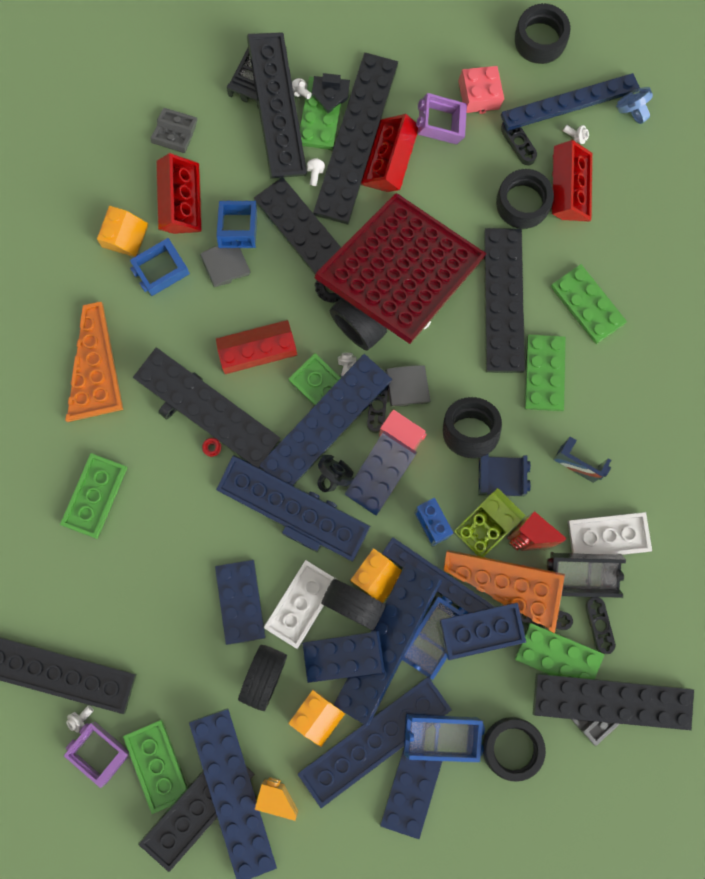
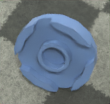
[616,87,653,124]

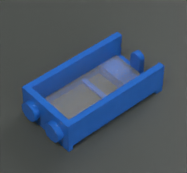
[402,596,469,680]
[404,714,485,762]

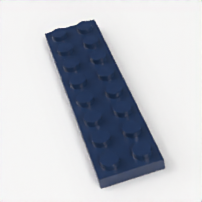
[260,354,392,486]
[216,455,371,562]
[334,562,442,726]
[298,677,452,808]
[189,708,277,879]

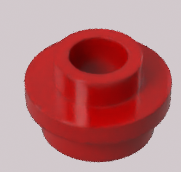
[202,438,221,457]

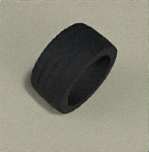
[515,3,571,64]
[496,169,554,229]
[329,297,387,351]
[443,397,502,458]
[321,579,385,630]
[238,644,287,711]
[483,717,546,782]

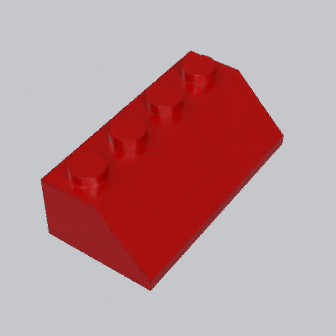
[361,114,418,192]
[551,140,593,222]
[156,153,202,234]
[216,320,298,374]
[507,511,567,551]

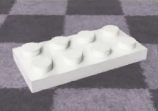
[568,512,652,555]
[264,560,336,649]

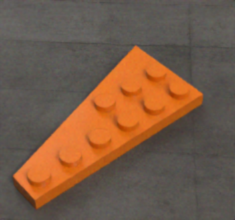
[65,302,123,422]
[444,550,565,633]

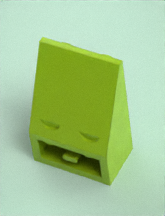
[454,488,526,557]

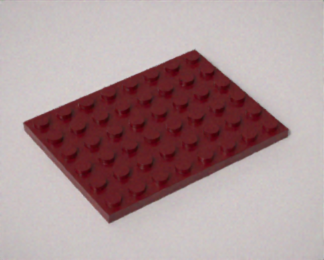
[314,193,486,344]

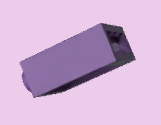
[416,93,467,145]
[64,722,130,788]

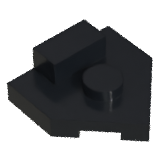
[312,73,350,114]

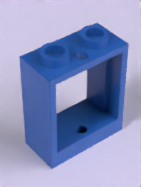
[217,200,257,248]
[130,238,190,296]
[414,498,453,547]

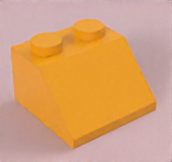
[97,206,149,257]
[350,548,402,603]
[288,689,345,747]
[255,777,298,821]

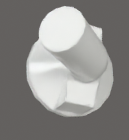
[292,78,312,99]
[563,125,589,144]
[307,158,325,186]
[338,353,357,377]
[66,705,94,732]

